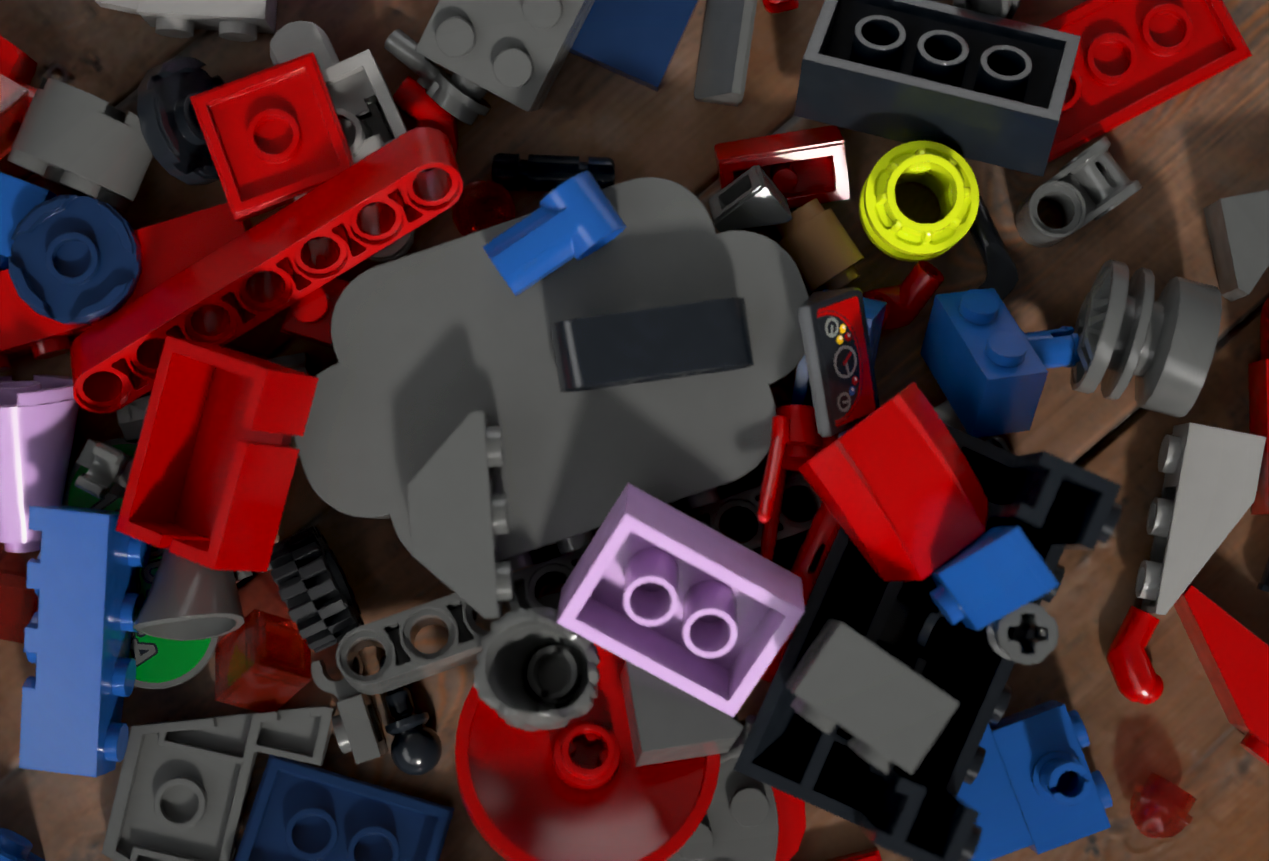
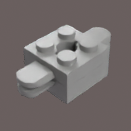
[270,21,426,263]

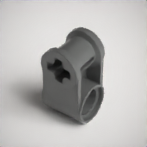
[1015,136,1143,248]

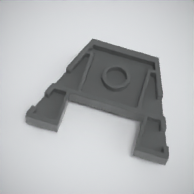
[102,705,337,861]

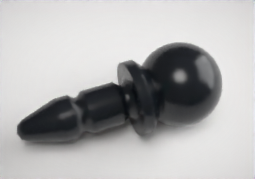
[380,655,442,775]

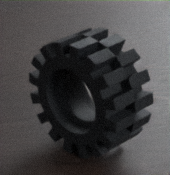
[269,525,364,653]

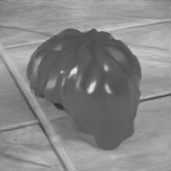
[473,607,600,731]

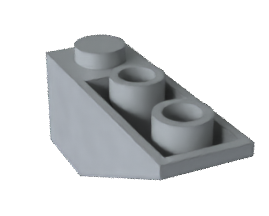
[1135,422,1266,615]

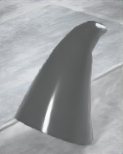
[132,548,245,641]

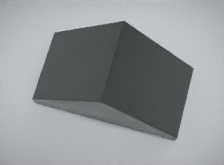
[1203,190,1269,302]
[620,660,744,767]

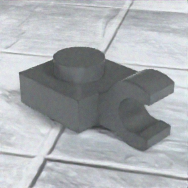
[75,439,134,499]
[311,653,388,765]

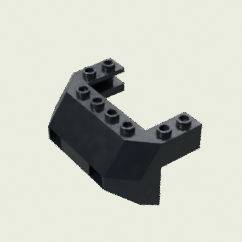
[733,423,1122,861]

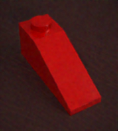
[1174,585,1269,766]

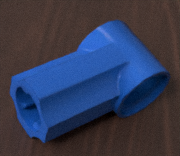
[483,171,627,296]

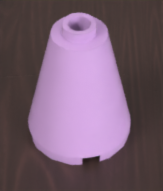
[0,375,79,553]

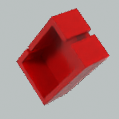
[115,336,319,572]

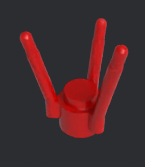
[757,405,839,561]

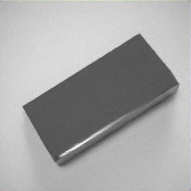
[694,0,757,107]

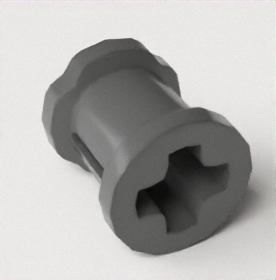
[985,603,1059,665]

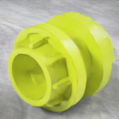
[859,141,979,262]

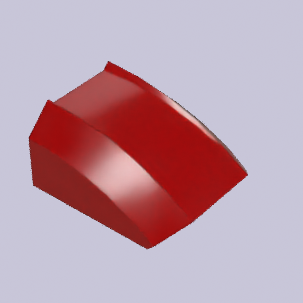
[798,382,988,582]

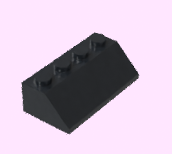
[794,0,1081,177]

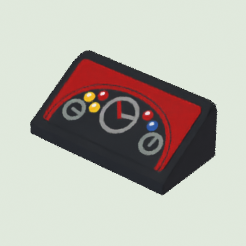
[798,287,880,437]

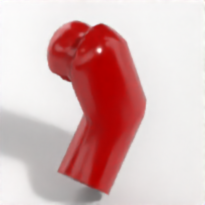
[392,76,459,156]
[862,261,944,330]
[1106,606,1164,705]

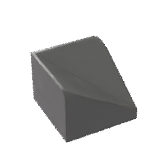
[708,164,793,232]

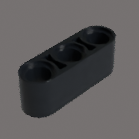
[551,298,754,392]

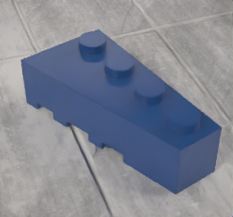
[19,506,152,777]

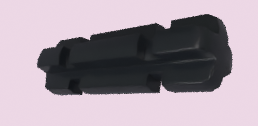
[491,153,615,191]

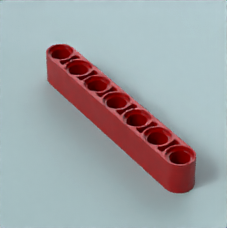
[70,127,463,414]

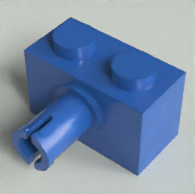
[920,288,1080,438]
[989,700,1113,855]

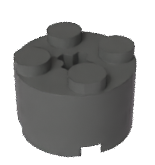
[7,77,153,213]

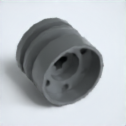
[1070,259,1222,418]

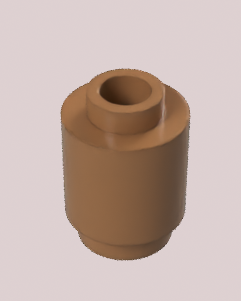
[775,198,864,294]

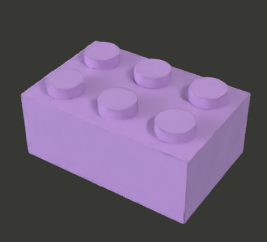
[557,483,805,718]

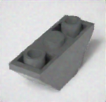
[407,411,514,618]

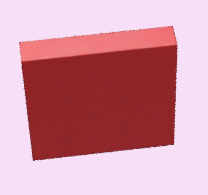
[190,52,355,223]

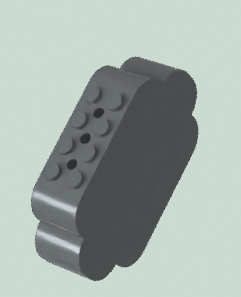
[294,177,809,572]

